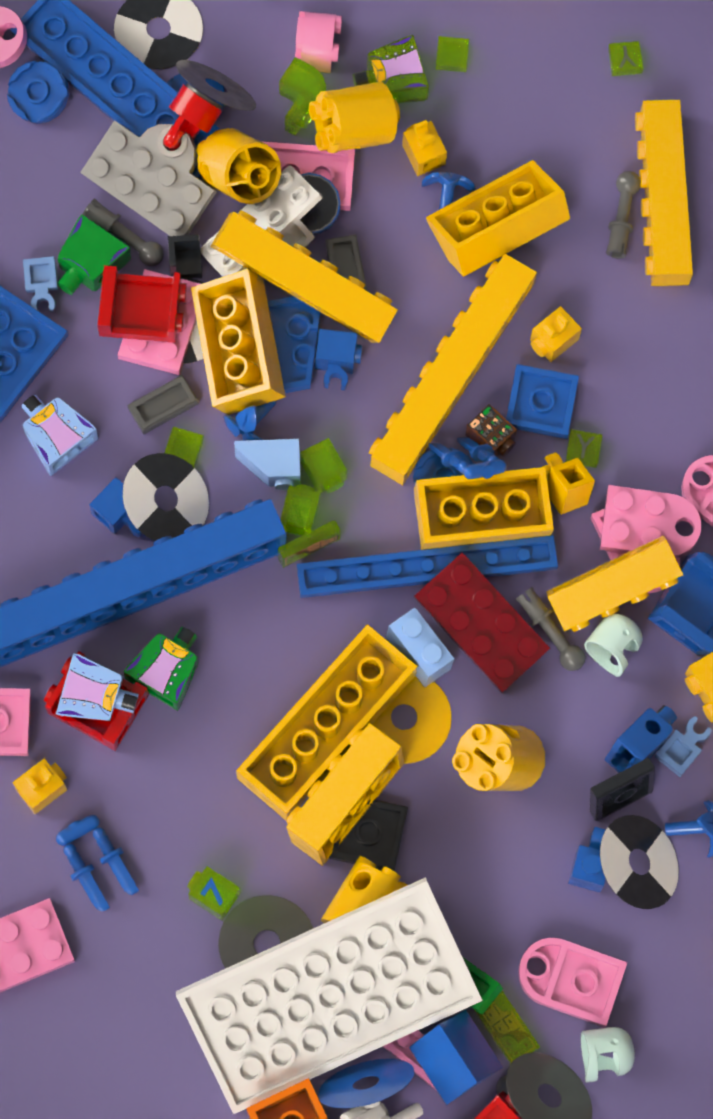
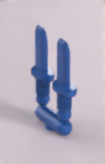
[428,437,507,479]
[56,815,139,911]

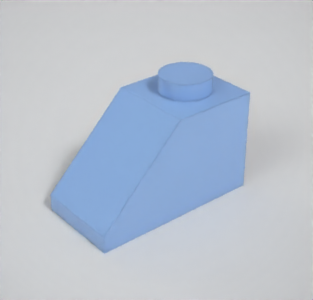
[234,439,300,490]

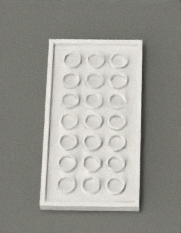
[176,877,482,1114]

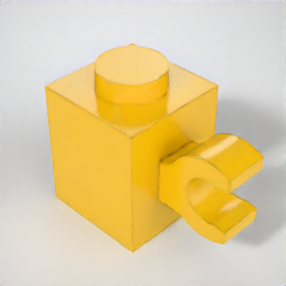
[402,120,447,177]
[530,306,582,362]
[542,452,595,515]
[12,758,67,814]

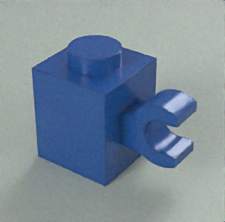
[315,329,363,391]
[89,477,142,537]
[568,827,606,893]

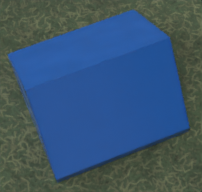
[409,1010,504,1106]

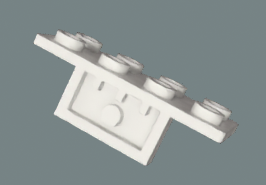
[200,165,322,277]

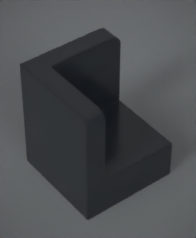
[168,234,202,279]

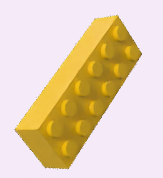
[236,624,417,821]

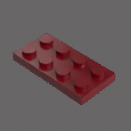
[414,553,551,693]

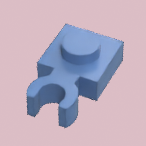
[23,256,58,312]
[654,716,712,777]

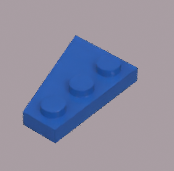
[268,296,321,393]

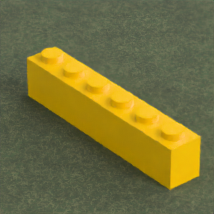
[635,100,693,286]
[210,210,398,343]

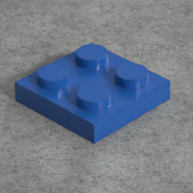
[506,364,579,439]

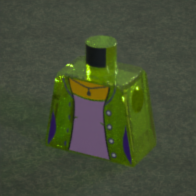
[352,35,429,103]

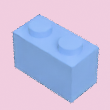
[386,608,454,688]

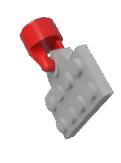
[80,84,223,236]

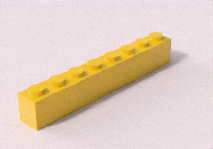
[369,254,537,486]

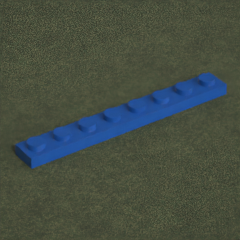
[296,535,558,598]

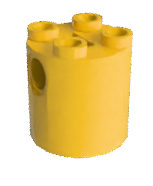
[309,82,400,153]
[197,128,281,204]
[452,724,545,791]
[321,856,408,923]

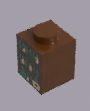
[465,404,517,457]

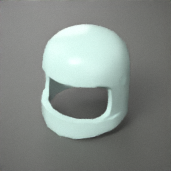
[584,614,643,677]
[581,1027,635,1083]

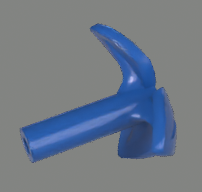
[422,172,476,210]
[223,401,276,441]
[665,800,713,858]

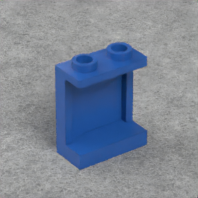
[647,552,713,656]

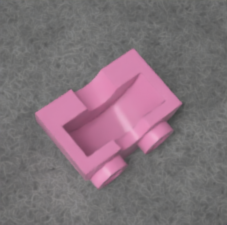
[294,11,342,73]

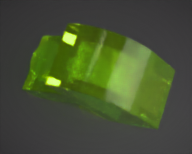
[279,57,326,136]

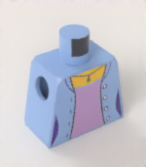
[22,395,98,476]
[56,653,139,721]

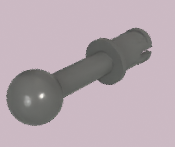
[606,171,641,259]
[82,198,164,266]
[516,587,585,671]

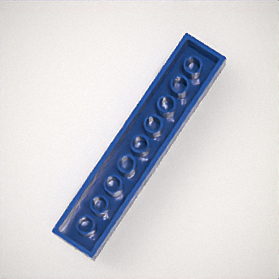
[0,499,286,668]

